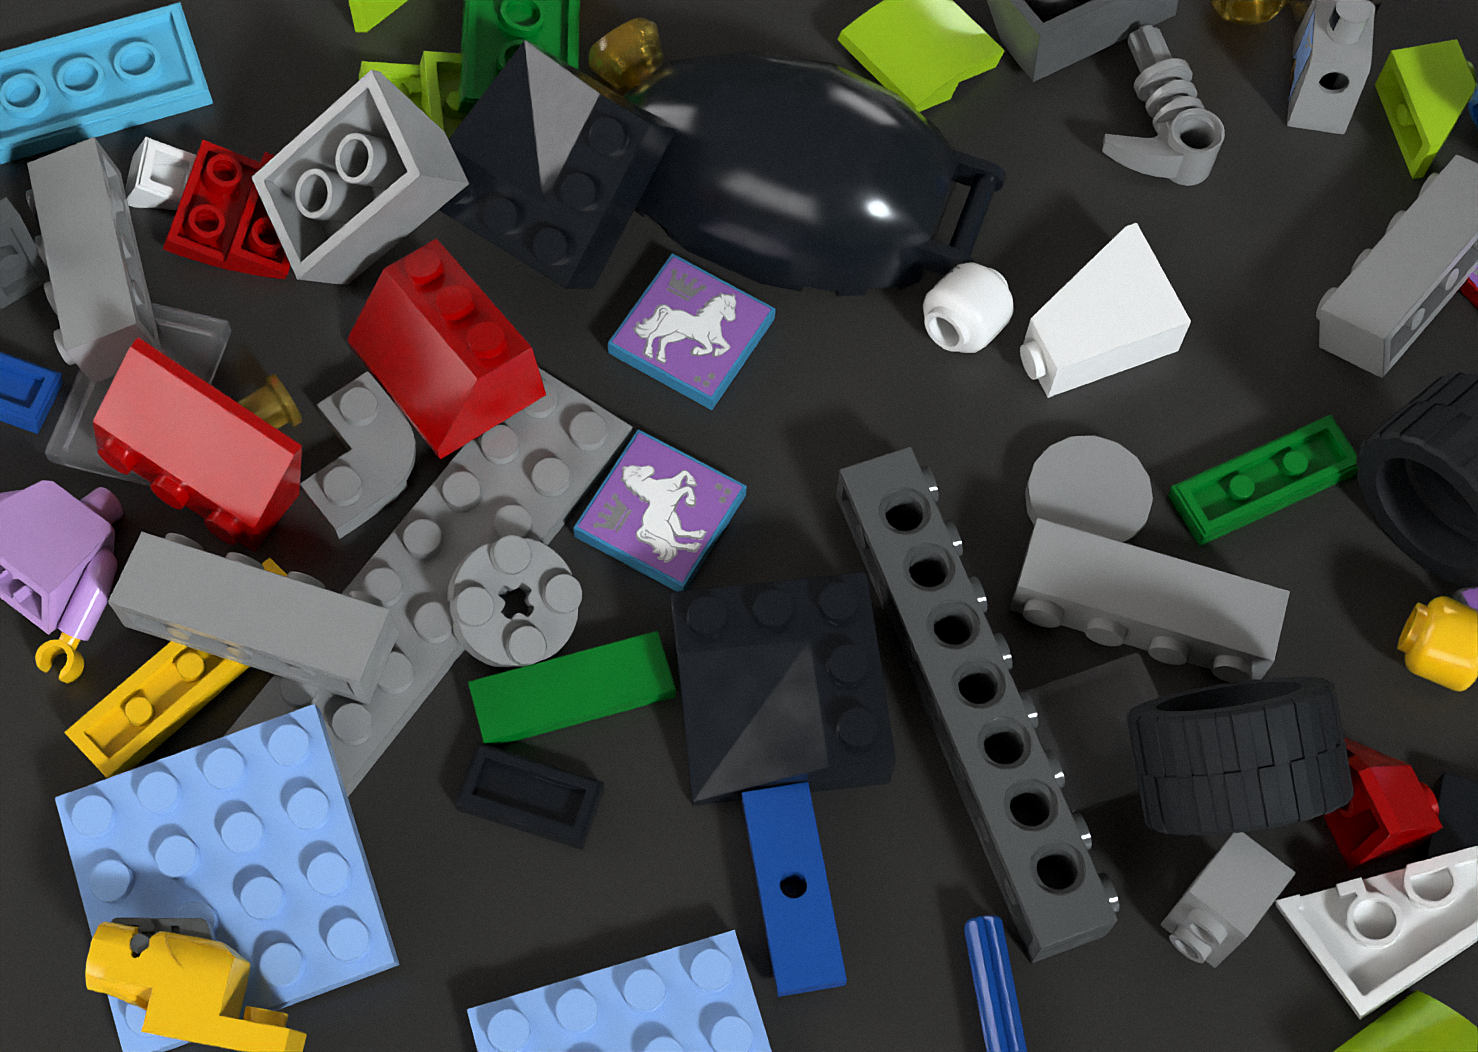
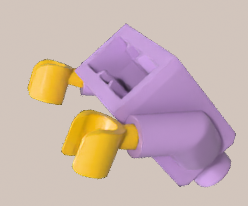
[0,480,123,684]

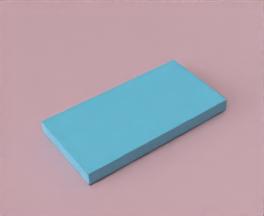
[0,2,213,164]

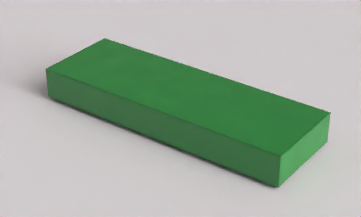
[1168,415,1358,546]
[468,631,676,747]

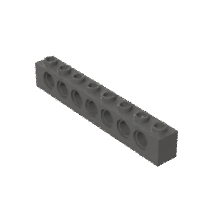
[836,447,1119,963]

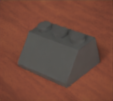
[987,0,1179,82]

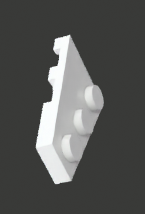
[1275,846,1478,1020]

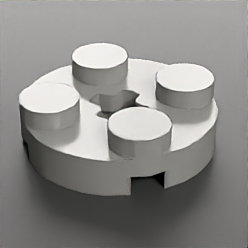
[447,535,582,668]

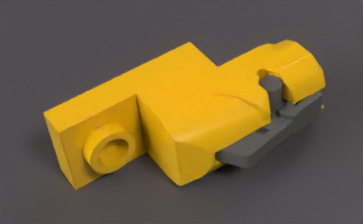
[85,918,307,1052]

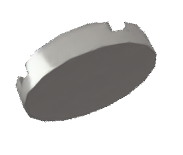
[1025,435,1153,544]

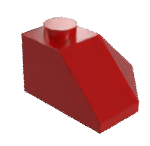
[1323,737,1443,872]

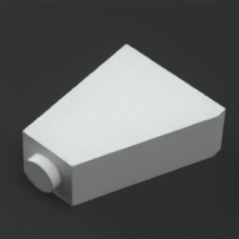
[1020,223,1191,398]

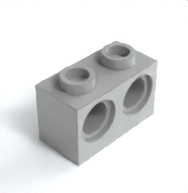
[1160,832,1296,968]

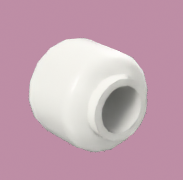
[923,262,1014,353]

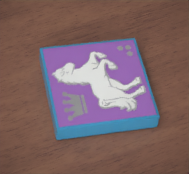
[608,253,775,410]
[573,429,747,592]

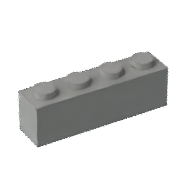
[26,137,162,383]
[1316,154,1478,378]
[1009,518,1290,683]
[108,532,399,704]

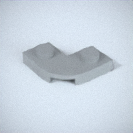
[300,371,416,539]

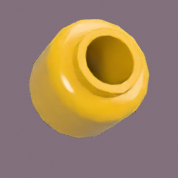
[1397,596,1478,691]

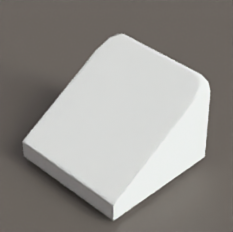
[125,137,196,210]

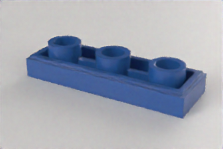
[742,782,847,997]

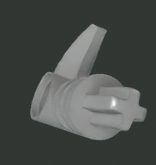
[1102,24,1225,186]

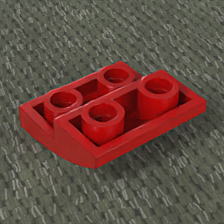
[162,140,291,279]

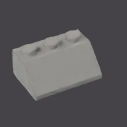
[251,70,469,285]

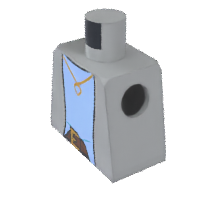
[1287,0,1375,135]

